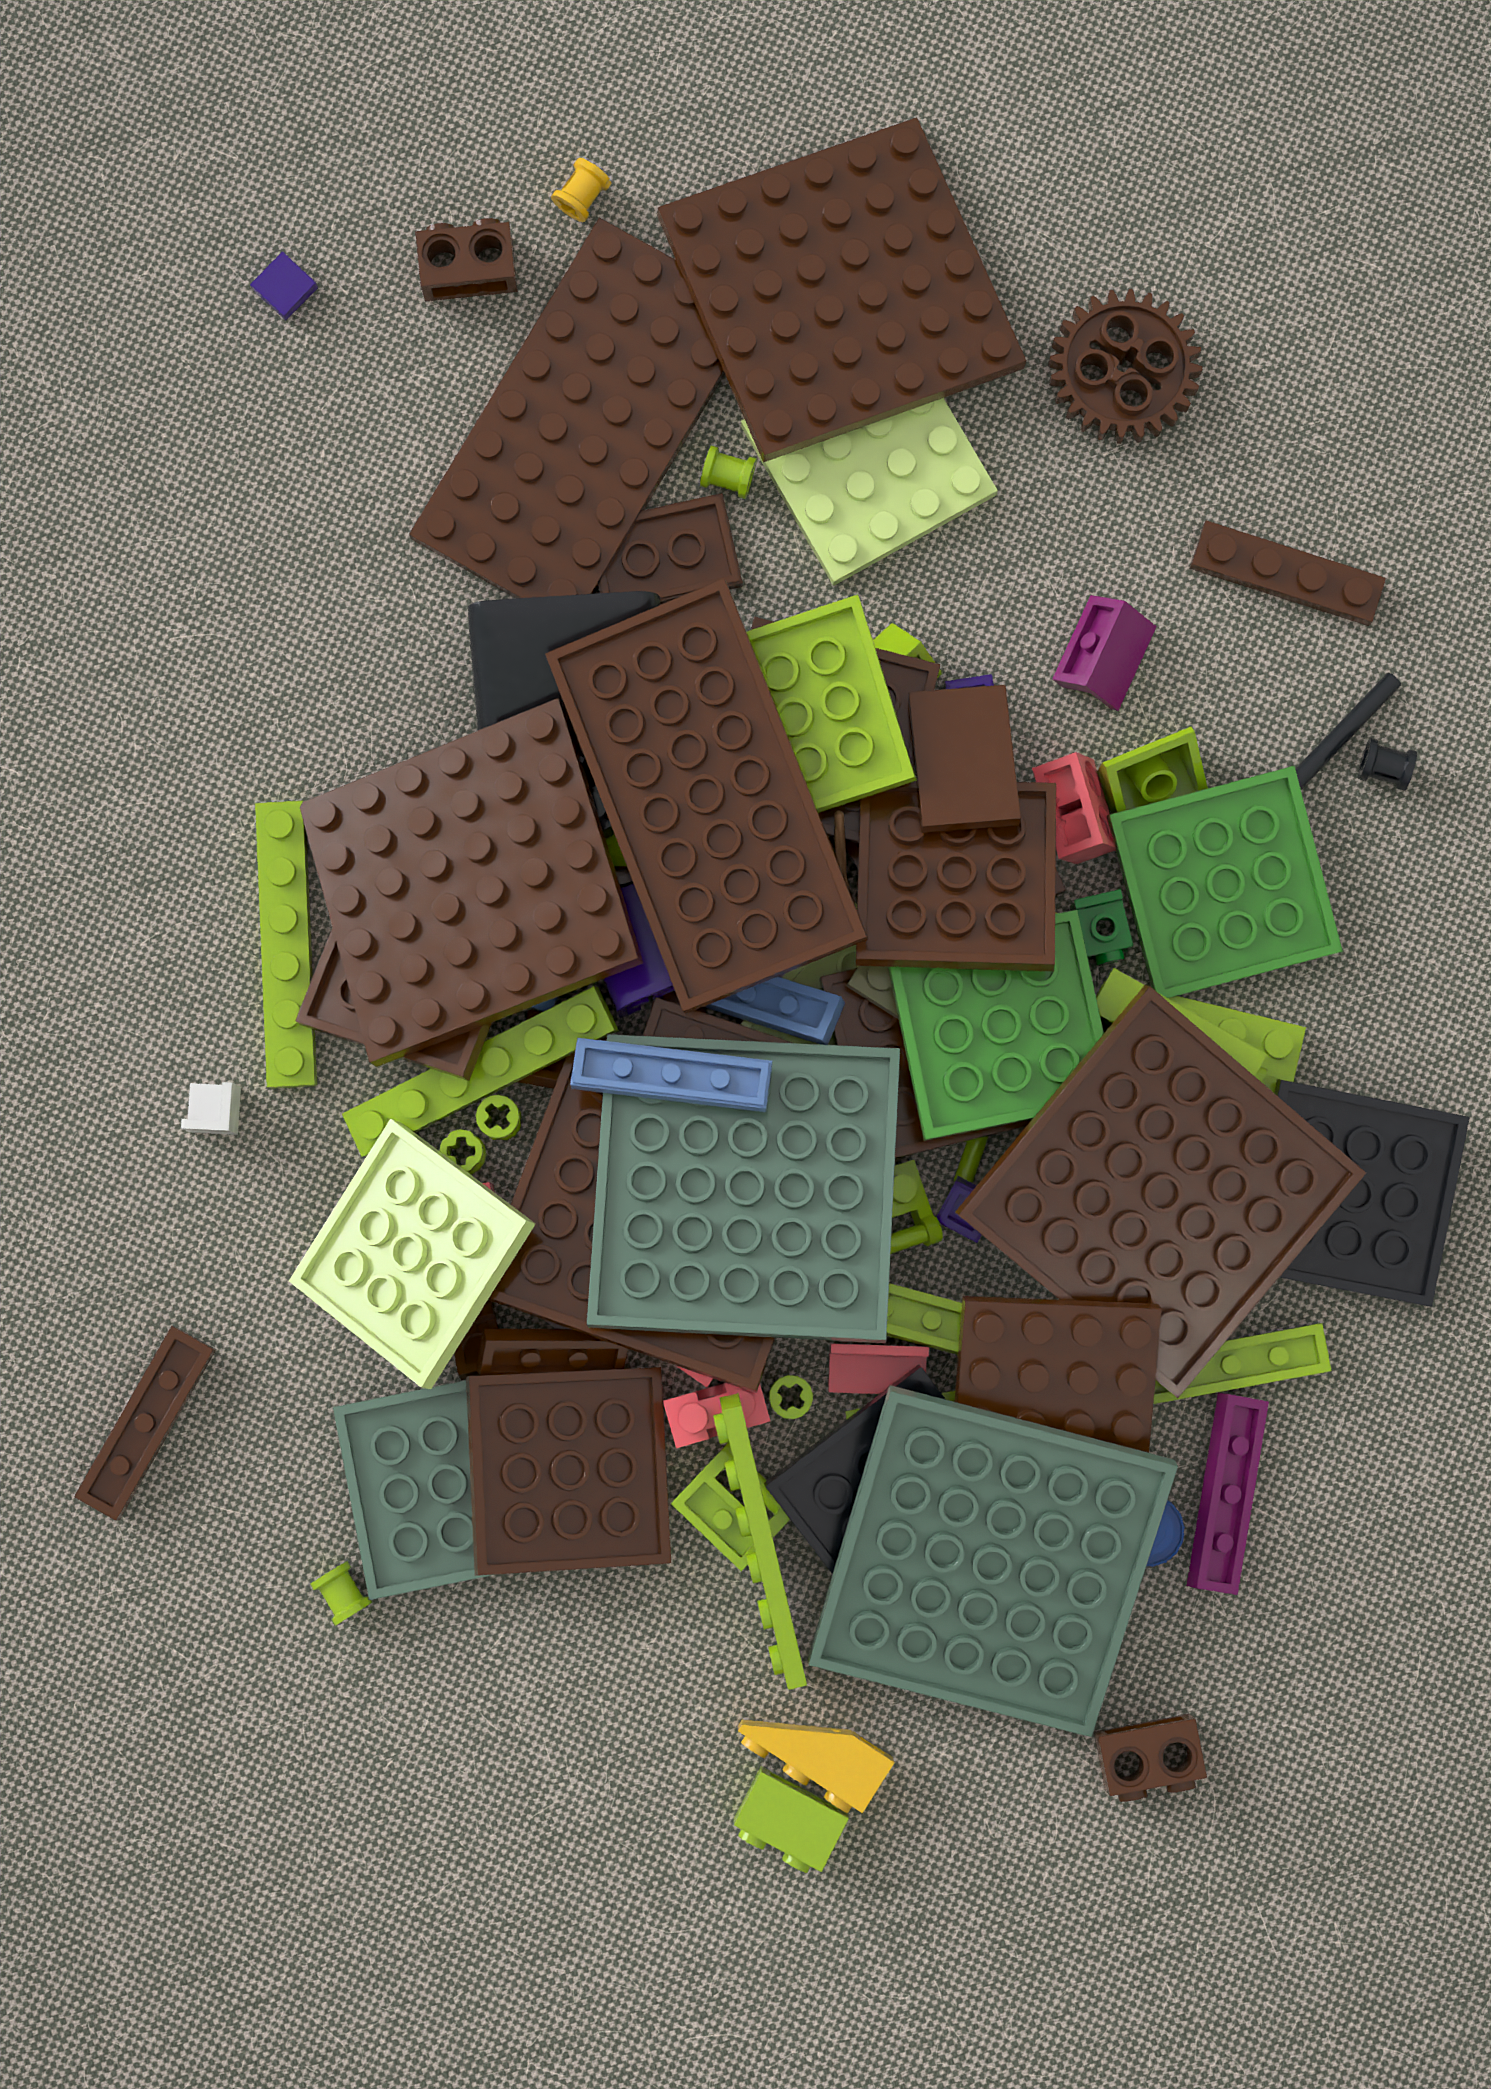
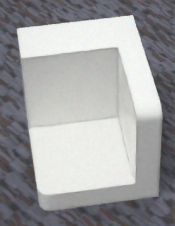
[181,1082,241,1135]

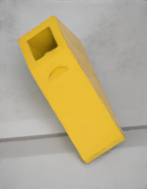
[738,1720,895,1813]

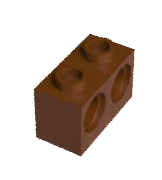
[415,218,518,302]
[1093,1713,1207,1802]

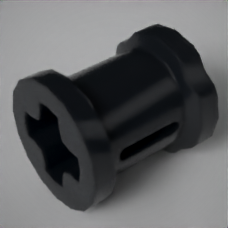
[1358,738,1417,791]

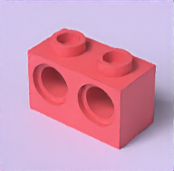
[1032,752,1116,864]

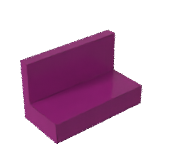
[1052,595,1157,711]

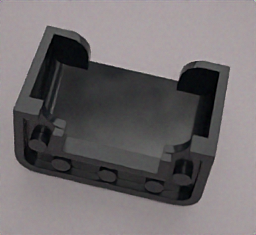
[468,591,661,731]

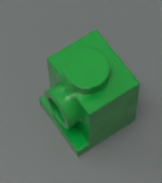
[1069,889,1133,966]

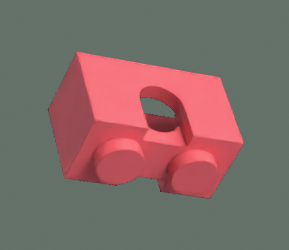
[663,1383,771,1448]

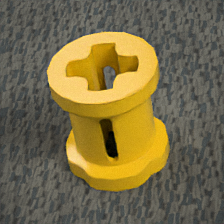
[551,158,612,222]

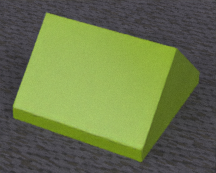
[1097,727,1208,814]

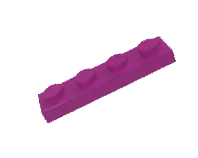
[1186,1392,1269,1595]

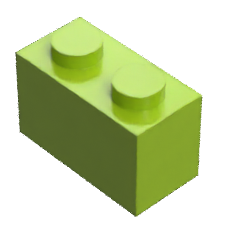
[734,1766,849,1873]

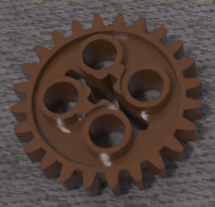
[1048,289,1203,444]

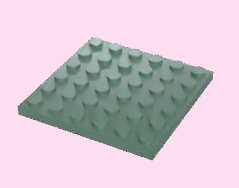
[587,1034,900,1343]
[808,1385,1178,1737]

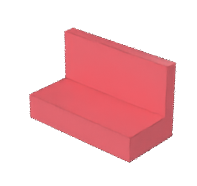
[828,1344,929,1394]

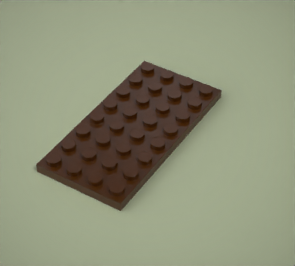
[409,217,725,598]
[545,578,868,1014]

